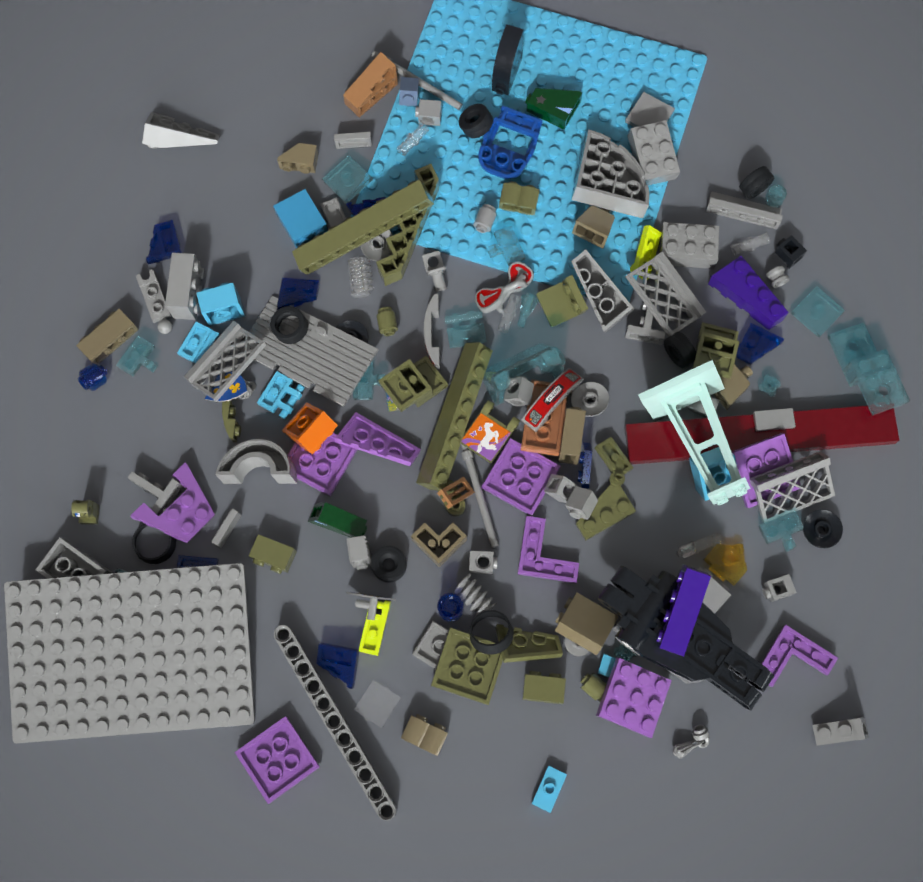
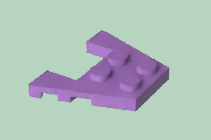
[130,463,215,543]

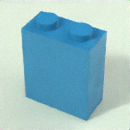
[273,189,328,248]

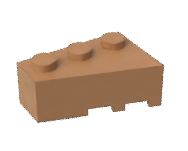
[343,52,398,118]

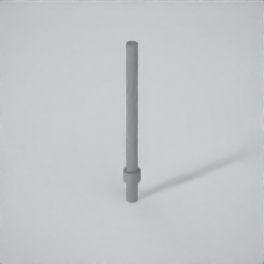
[371,51,463,110]
[460,444,499,548]

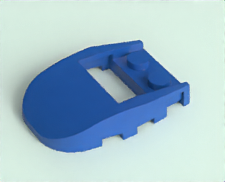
[478,105,543,179]

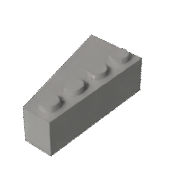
[571,249,634,333]

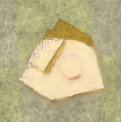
[703,544,747,586]

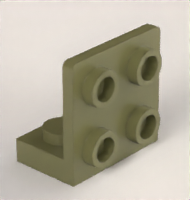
[536,275,588,327]

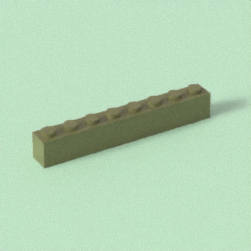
[292,179,434,275]
[416,342,493,491]

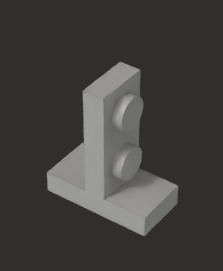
[625,293,665,345]
[128,472,183,516]
[812,717,869,746]

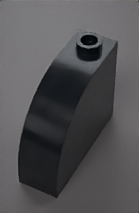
[492,24,524,96]

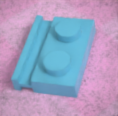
[177,322,220,363]

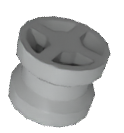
[766,266,790,288]

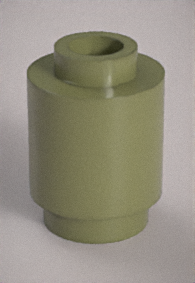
[376,307,398,336]
[580,673,607,702]

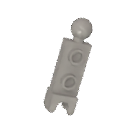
[136,269,172,334]

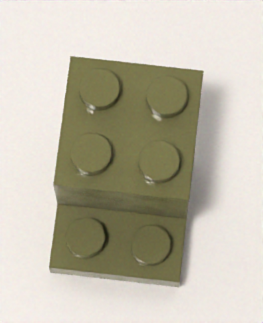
[692,322,739,379]
[378,356,448,412]

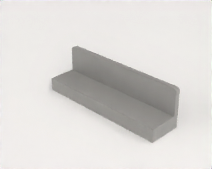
[706,192,783,229]

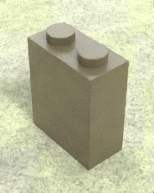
[558,407,586,465]
[555,593,619,655]

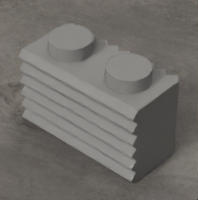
[347,536,372,570]

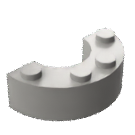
[215,439,297,484]

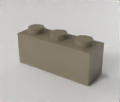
[76,309,138,366]

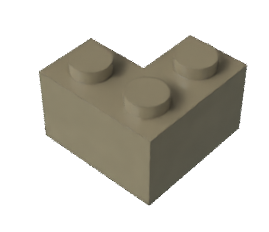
[411,523,467,567]

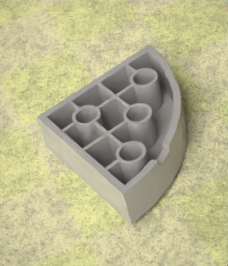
[572,129,649,218]

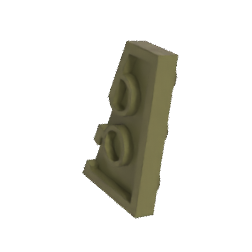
[576,484,636,541]
[495,624,563,663]

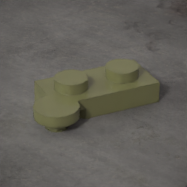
[594,437,634,487]

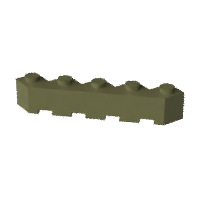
[376,164,439,286]

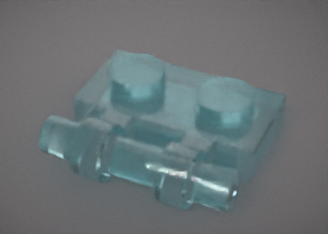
[445,310,487,348]

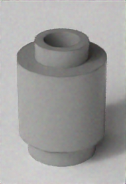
[473,204,496,233]

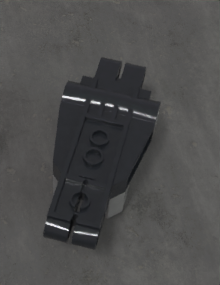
[598,566,774,711]

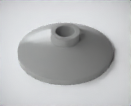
[360,230,393,261]
[571,382,609,417]

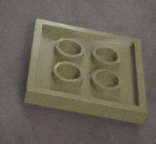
[431,628,503,705]

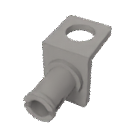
[422,251,447,292]

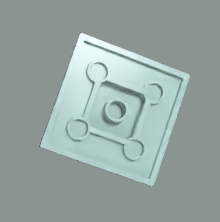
[638,360,750,505]

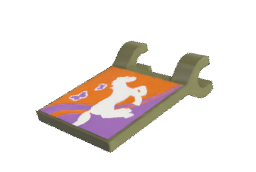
[461,400,520,463]

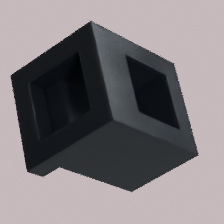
[775,235,807,269]

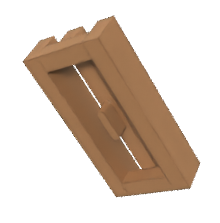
[437,477,475,509]

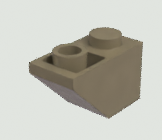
[277,143,319,174]

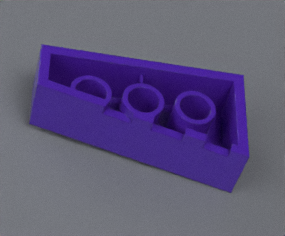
[708,256,789,330]
[656,565,711,656]

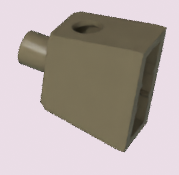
[572,206,615,249]
[714,364,753,410]

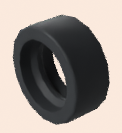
[270,306,308,344]

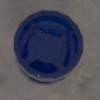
[437,593,464,622]

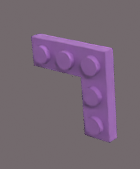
[518,516,579,583]
[761,625,838,687]

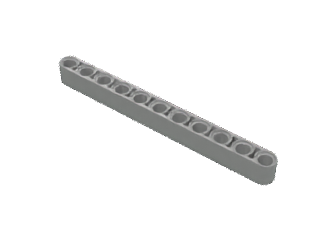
[274,625,397,821]

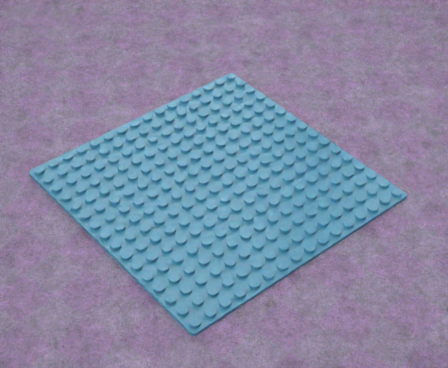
[350,0,707,302]

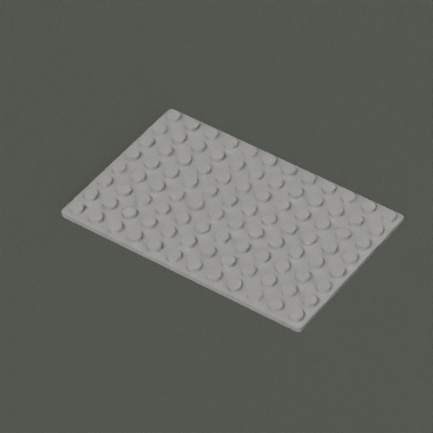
[4,563,255,743]

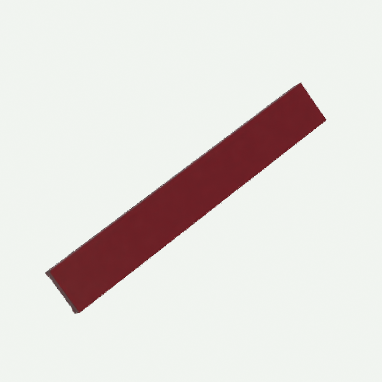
[624,404,900,464]

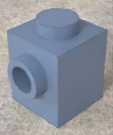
[399,77,419,106]

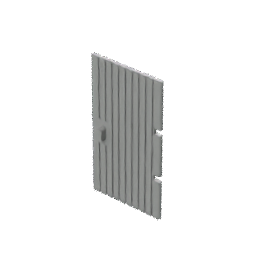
[238,296,379,407]

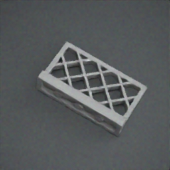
[625,251,706,337]
[184,321,267,402]
[749,451,835,524]

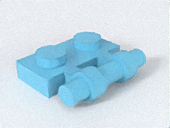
[257,371,305,420]

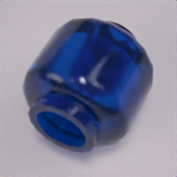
[78,363,108,391]

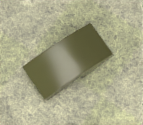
[222,401,241,442]

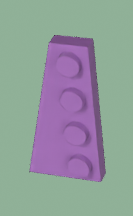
[335,412,421,466]

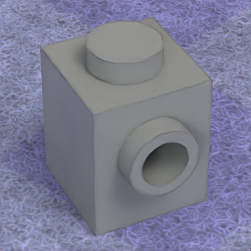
[565,486,598,520]

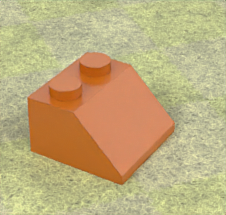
[282,402,338,454]

